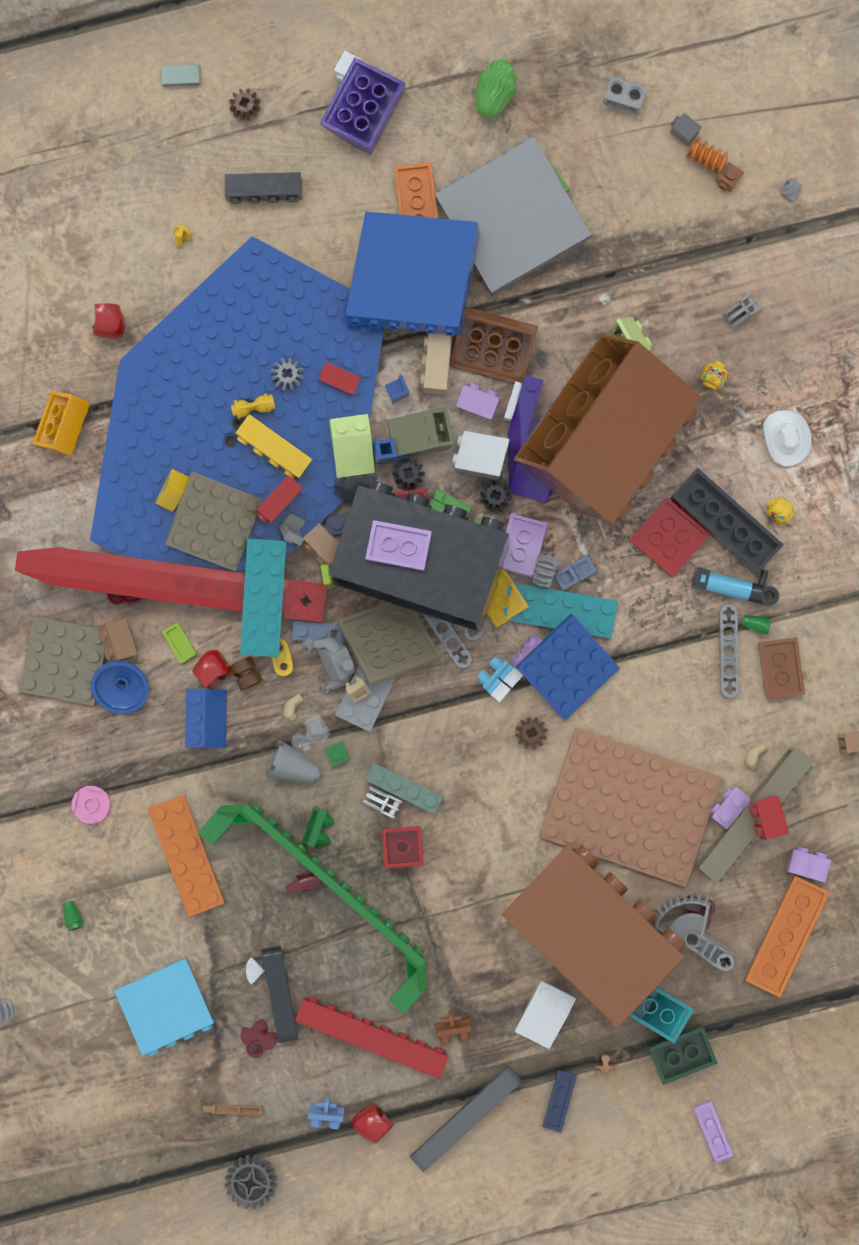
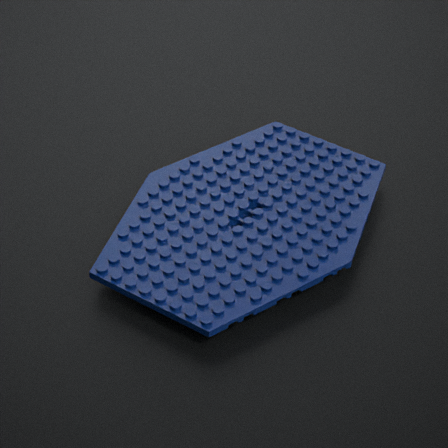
[90,236,384,612]

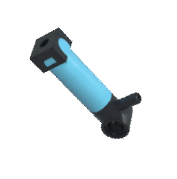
[691,567,779,607]

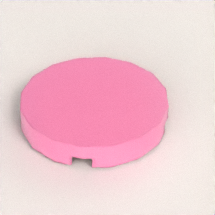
[72,786,111,824]

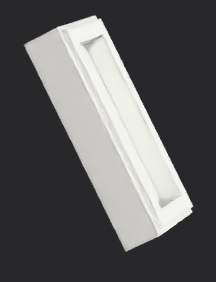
[504,381,522,423]

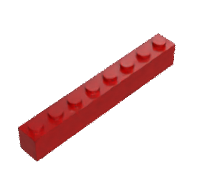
[295,996,448,1079]

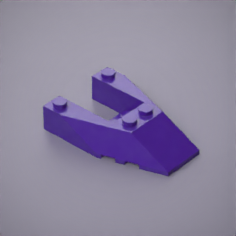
[508,375,553,503]

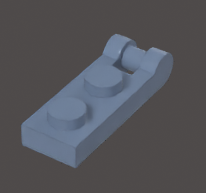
[292,621,346,645]

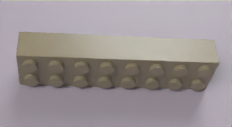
[694,747,815,883]

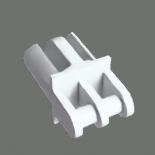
[362,786,403,819]

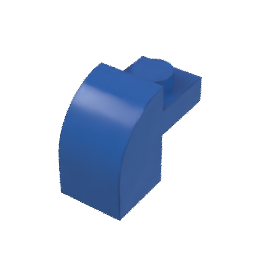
[372,438,411,464]

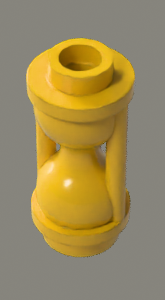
[231,393,275,419]

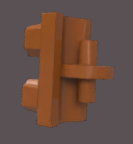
[435,1011,471,1044]

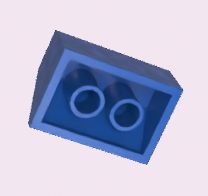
[185,689,227,748]

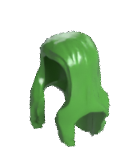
[475,59,518,119]

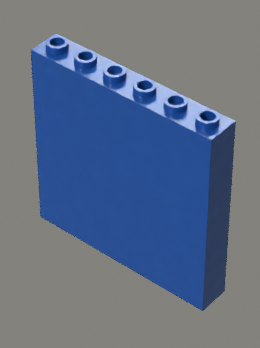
[345,211,480,336]

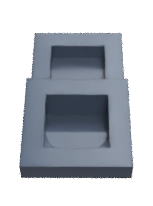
[554,555,598,591]

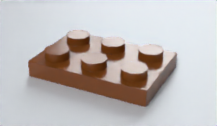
[758,637,805,699]

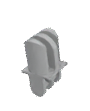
[722,293,762,329]

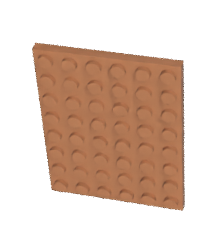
[539,728,723,887]

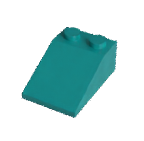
[629,987,694,1044]

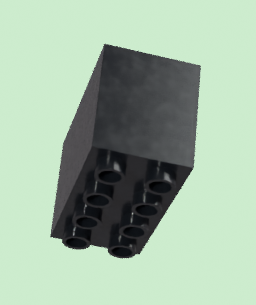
[328,480,510,633]

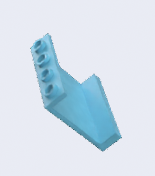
[114,957,215,1056]

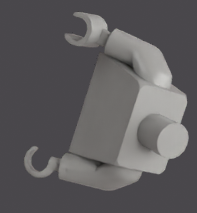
[301,638,356,694]

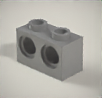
[603,76,647,115]

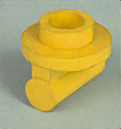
[173,226,192,248]

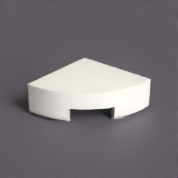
[246,957,265,985]

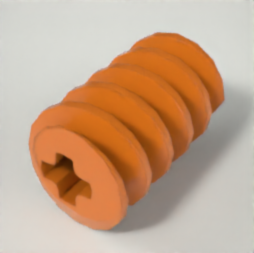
[686,137,728,176]

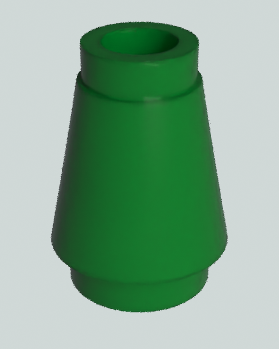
[742,615,771,635]
[62,901,84,931]

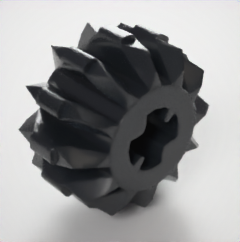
[392,458,425,491]
[479,480,512,513]

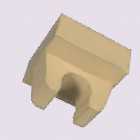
[346,677,371,703]

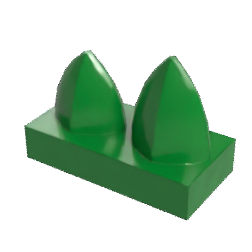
[301,806,335,847]

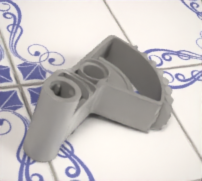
[655,892,737,971]

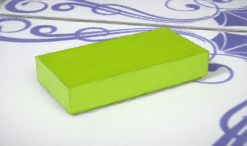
[161,622,197,664]

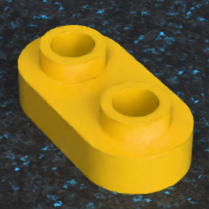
[271,638,294,676]

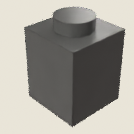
[670,113,701,146]

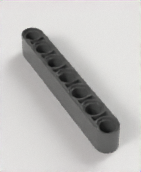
[410,1066,522,1172]

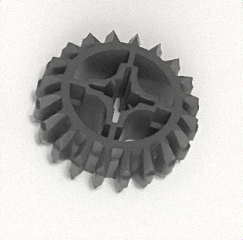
[225,1155,277,1209]

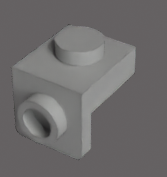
[279,513,305,545]

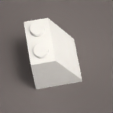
[452,431,509,481]

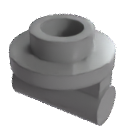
[781,178,803,202]

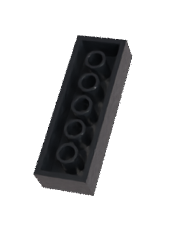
[670,468,784,575]

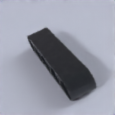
[261,945,298,1043]

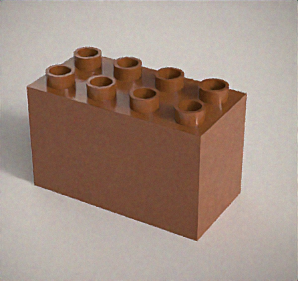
[513,334,702,524]
[501,844,686,1027]

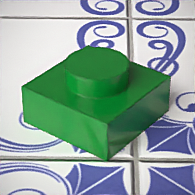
[325,742,350,767]

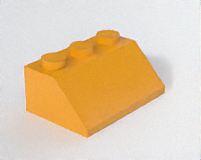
[33,391,90,456]

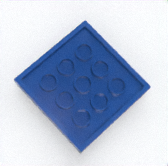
[515,614,620,721]

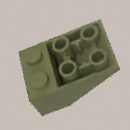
[387,407,455,457]

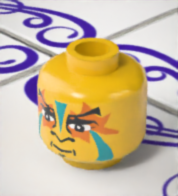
[700,361,728,391]
[766,496,795,525]

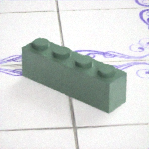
[365,763,443,814]

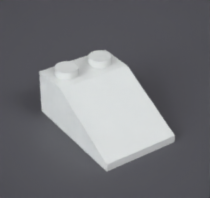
[514,979,576,1049]

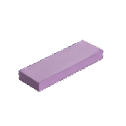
[693,1100,734,1163]

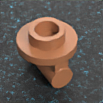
[596,1053,615,1072]

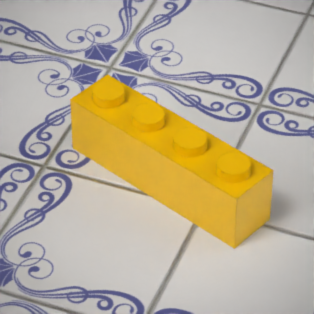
[235,414,312,479]

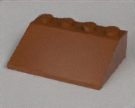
[449,307,538,385]

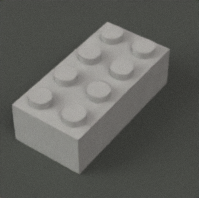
[335,666,397,732]

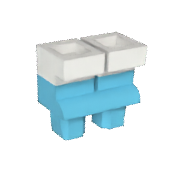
[477,656,523,703]

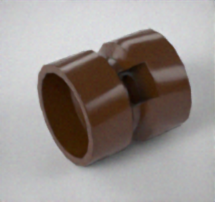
[229,656,263,691]

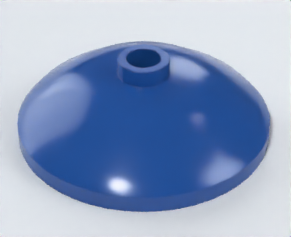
[91,660,149,714]

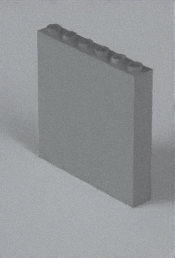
[435,137,591,295]

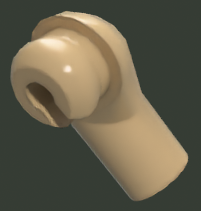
[283,693,304,721]
[746,743,768,770]

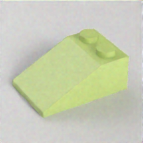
[612,317,652,352]
[328,414,375,478]

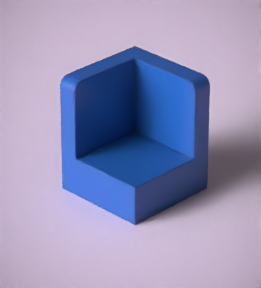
[385,375,410,403]

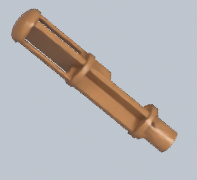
[203,1103,264,1117]

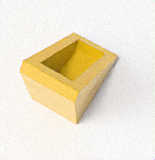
[155,469,189,512]

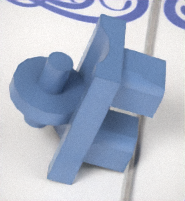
[308,1097,345,1129]

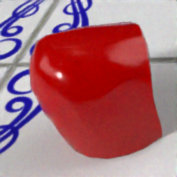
[92,303,126,339]
[192,650,231,689]
[352,1103,394,1144]

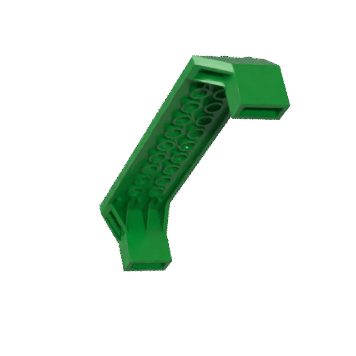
[198,804,427,1014]

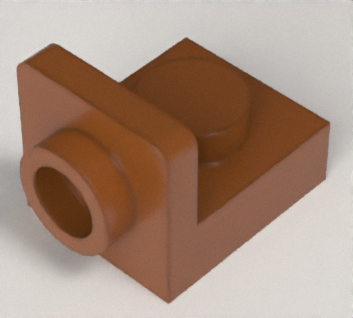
[715,162,744,192]

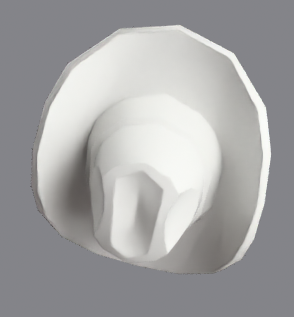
[763,410,811,466]

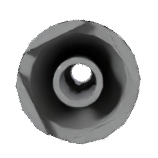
[265,740,321,784]

